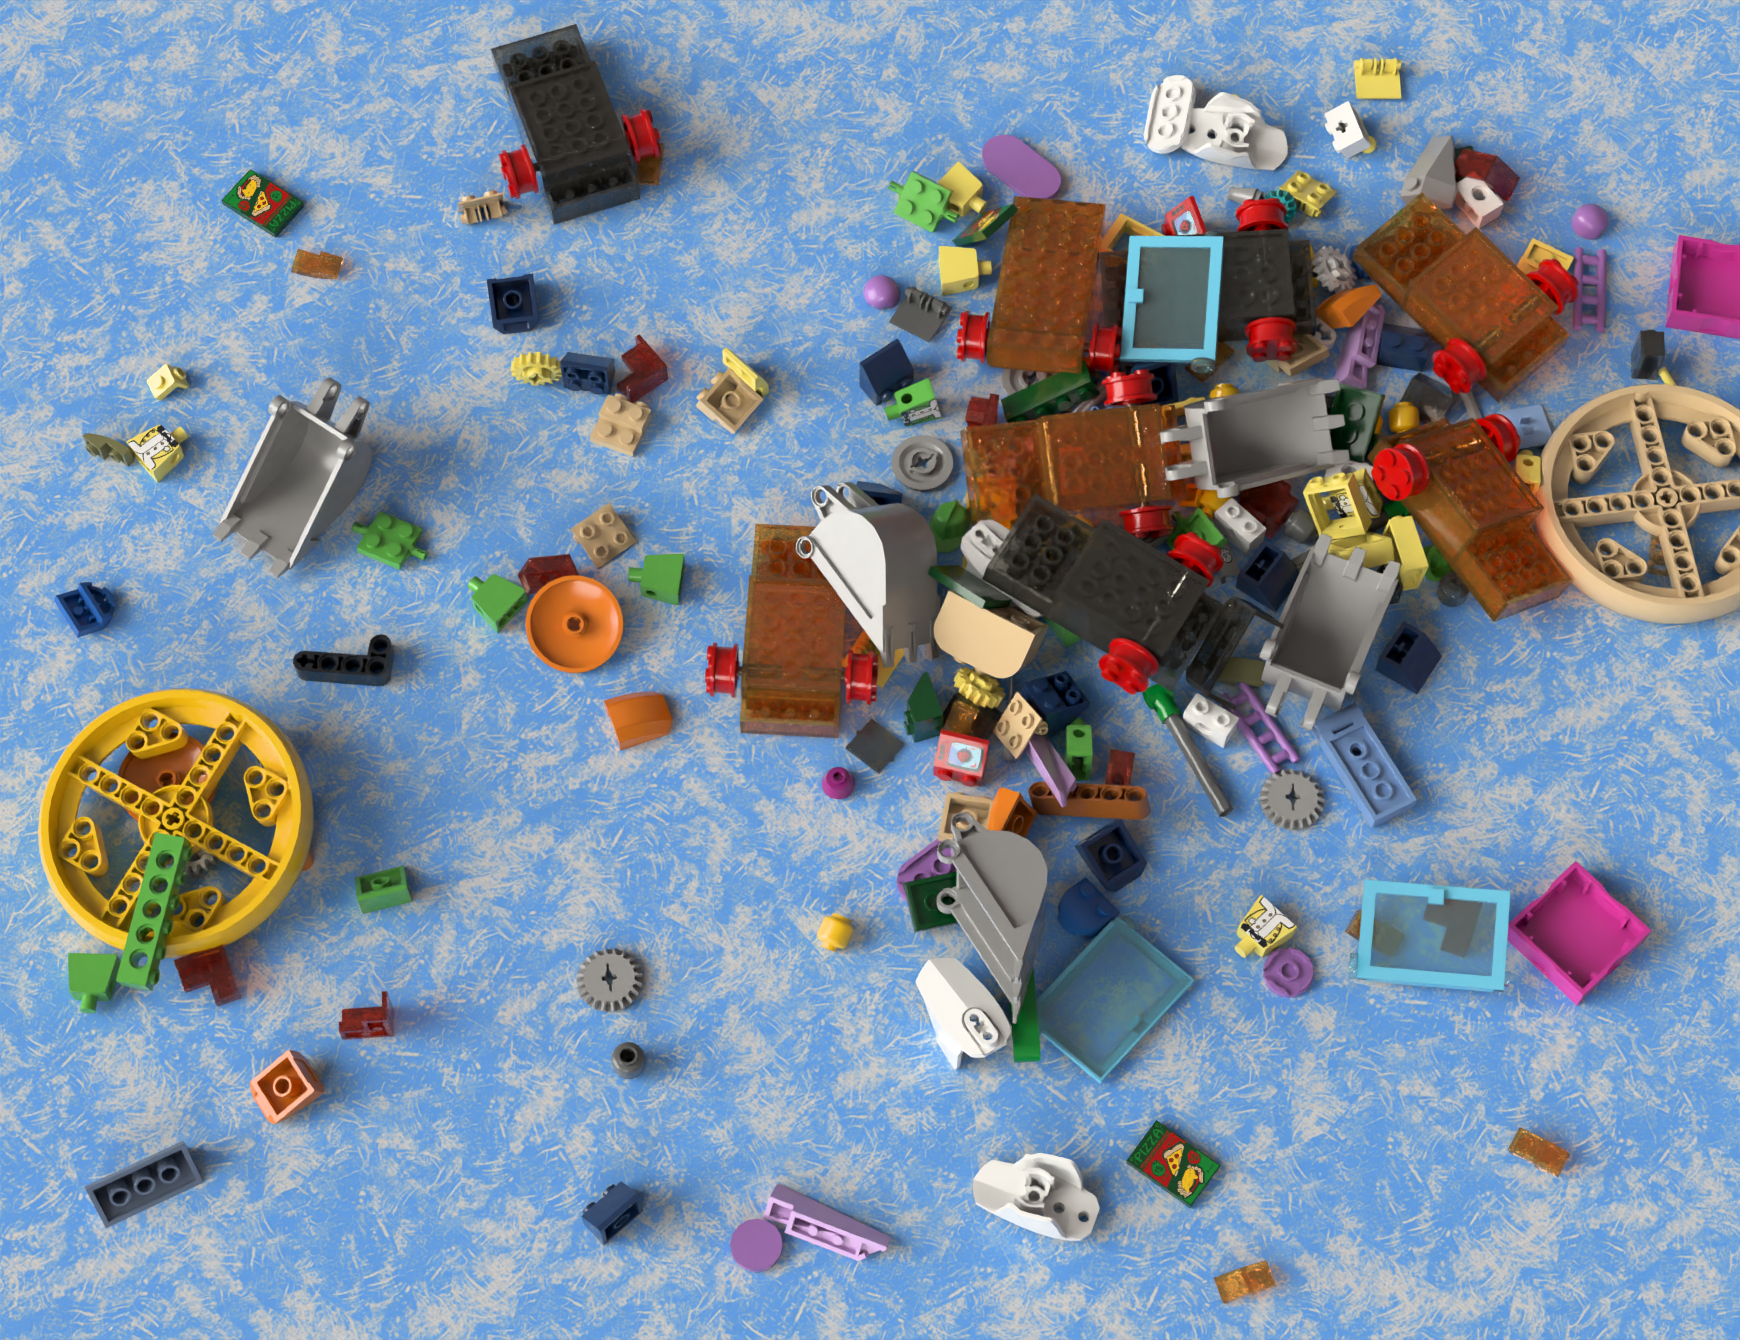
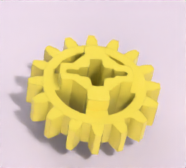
[511,352,562,386]
[953,666,1005,709]

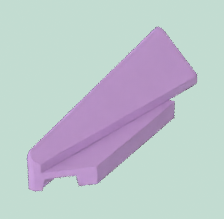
[1334,302,1385,389]
[1025,733,1077,807]
[763,1184,891,1261]

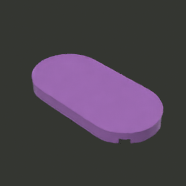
[982,135,1061,203]
[897,838,957,902]

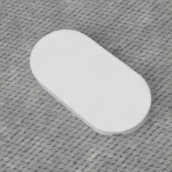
[1144,75,1196,154]

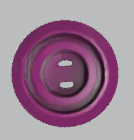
[822,767,855,799]

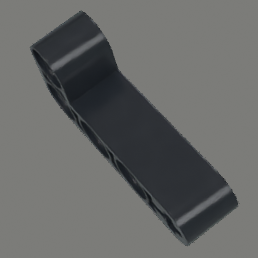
[293,634,394,686]

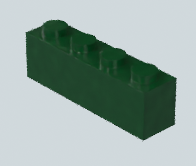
[1001,361,1100,433]

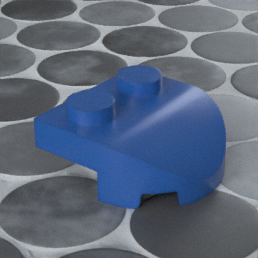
[55,582,115,638]
[1057,877,1120,938]

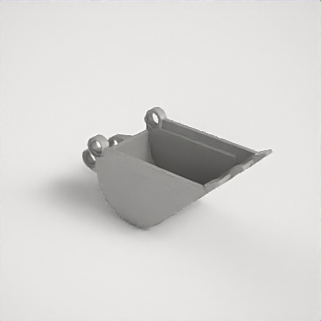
[213,377,372,579]
[1159,377,1350,498]
[796,482,940,668]
[1259,533,1401,731]
[937,812,1048,1024]

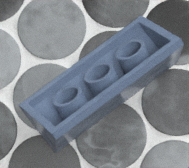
[85,1141,204,1228]

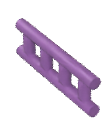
[1573,247,1607,333]
[1218,683,1301,775]

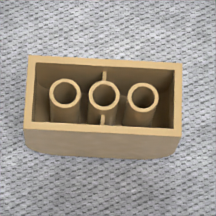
[934,590,1049,678]

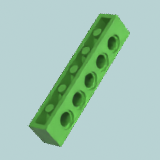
[116,832,193,991]

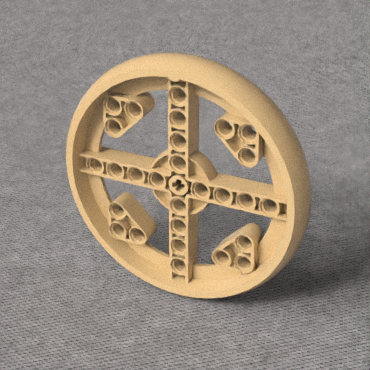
[1533,384,1740,624]

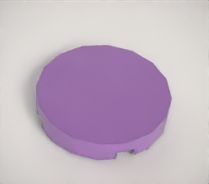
[1263,947,1314,998]
[730,1219,783,1273]

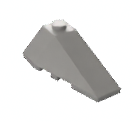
[1400,135,1458,213]

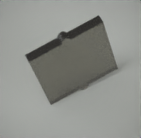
[846,718,905,774]

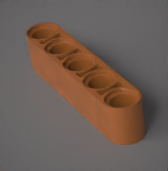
[1028,781,1151,820]

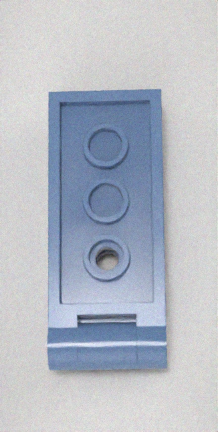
[1312,703,1417,828]

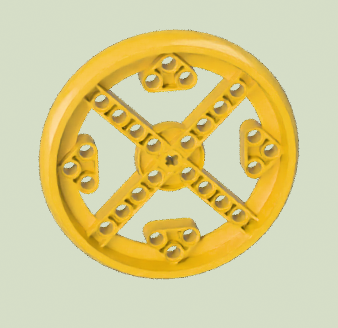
[38,688,314,958]

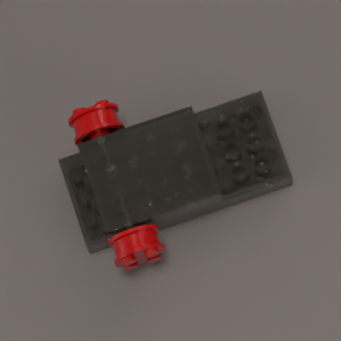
[491,24,662,225]
[1100,198,1317,362]
[982,493,1225,695]

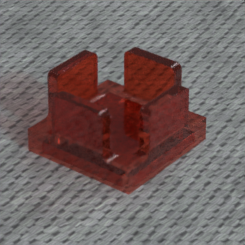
[962,393,1000,458]
[1238,480,1300,539]

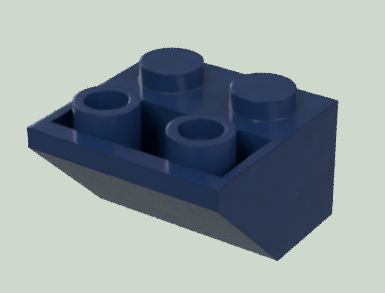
[560,352,615,395]
[1235,540,1300,613]
[1375,621,1442,694]
[1022,671,1090,736]

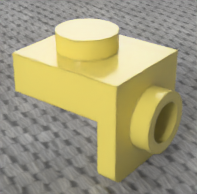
[146,364,189,400]

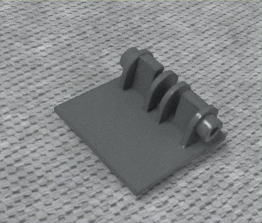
[889,286,952,342]

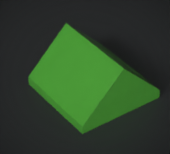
[355,865,412,914]

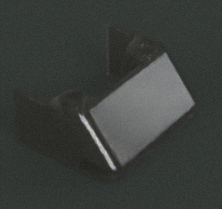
[1185,597,1284,710]

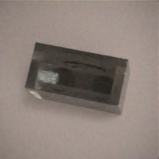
[1631,330,1665,380]

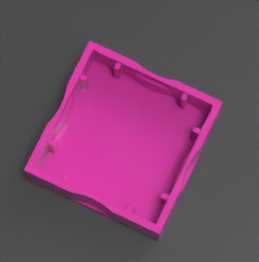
[1665,235,1740,339]
[1507,861,1652,1005]

